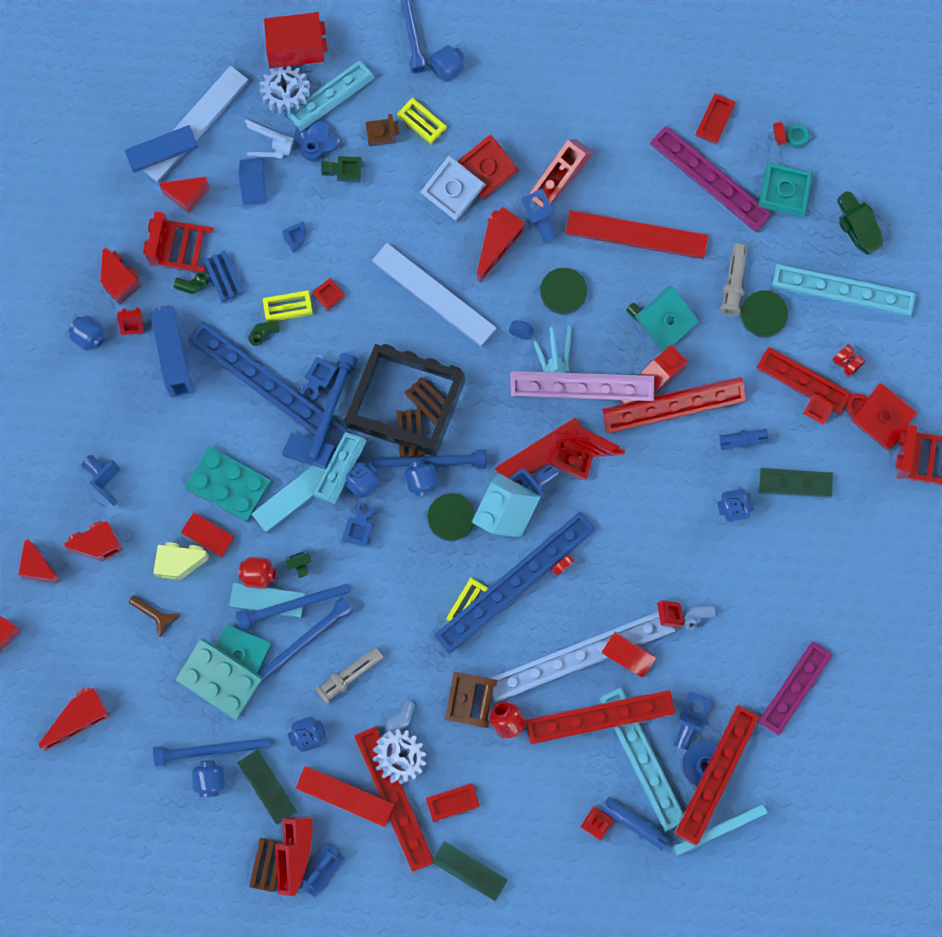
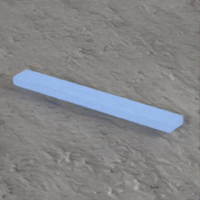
[491,612,675,704]

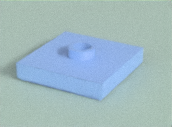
[420,156,486,221]

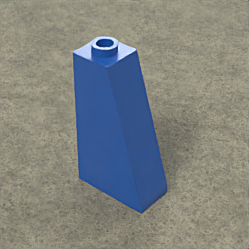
[150,305,195,398]

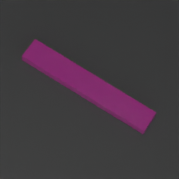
[650,126,772,232]

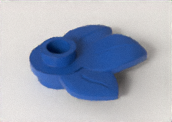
[294,120,340,162]

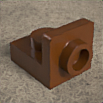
[365,114,400,147]

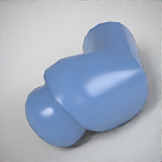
[683,605,715,631]
[386,701,415,733]

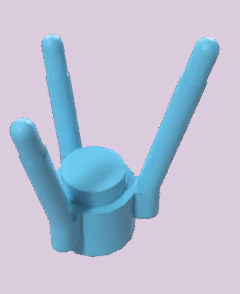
[534,326,572,373]

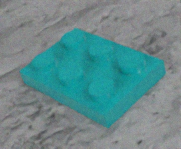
[185,446,271,523]
[175,638,263,720]

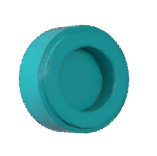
[786,124,809,149]

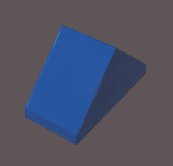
[239,158,266,205]

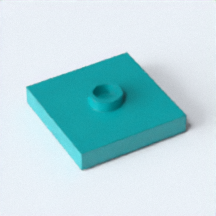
[758,162,813,218]
[635,285,699,352]
[216,624,272,674]

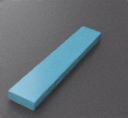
[771,264,916,317]
[599,688,684,832]

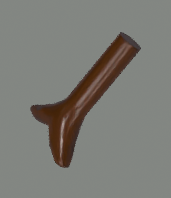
[129,595,180,637]

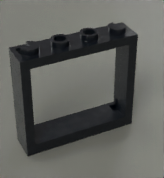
[344,344,466,457]

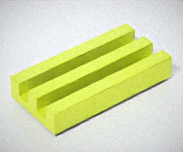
[397,97,447,146]
[262,290,313,322]
[446,578,489,622]

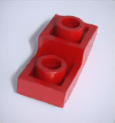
[601,631,657,678]

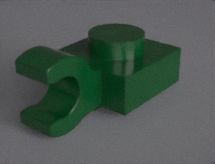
[321,156,362,182]

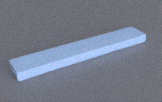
[142,66,249,184]
[372,243,496,348]

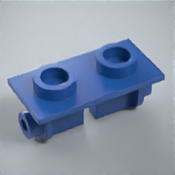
[300,843,345,898]

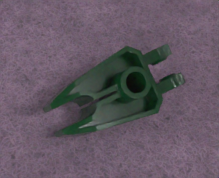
[837,191,883,255]

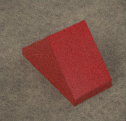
[160,176,209,213]
[18,539,60,583]

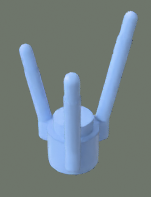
[245,119,294,159]

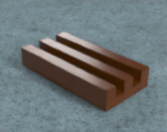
[404,377,446,425]
[396,409,424,457]
[249,838,282,893]

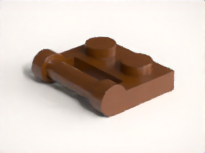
[445,672,497,728]

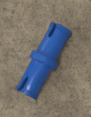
[719,428,769,450]

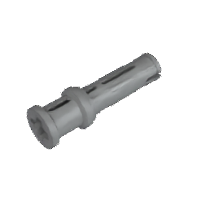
[719,243,748,316]
[314,647,384,705]

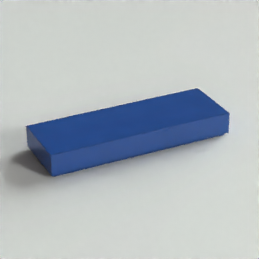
[124,125,199,173]

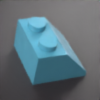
[472,474,541,537]

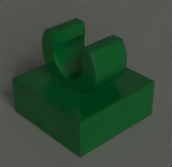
[285,549,312,578]

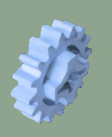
[259,66,310,114]
[373,729,426,784]

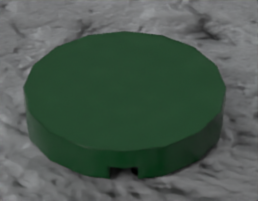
[540,268,587,315]
[741,290,788,338]
[427,493,475,542]

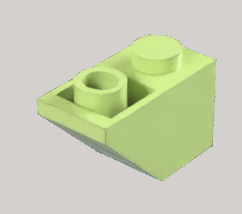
[154,542,209,580]

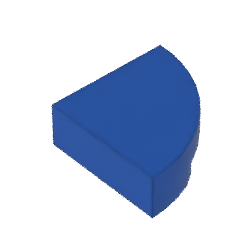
[282,221,306,253]

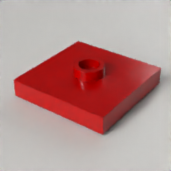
[457,134,520,200]
[850,382,917,450]

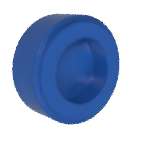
[509,320,534,340]

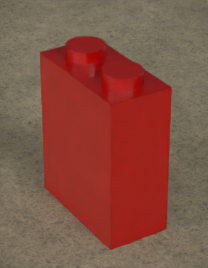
[264,12,328,68]

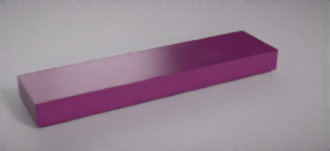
[758,641,833,736]

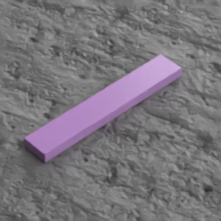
[510,371,654,401]

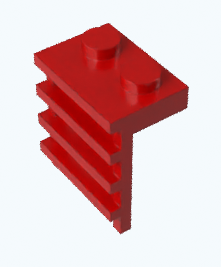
[143,211,214,273]
[895,425,942,486]
[545,429,625,480]

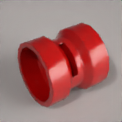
[832,344,866,377]

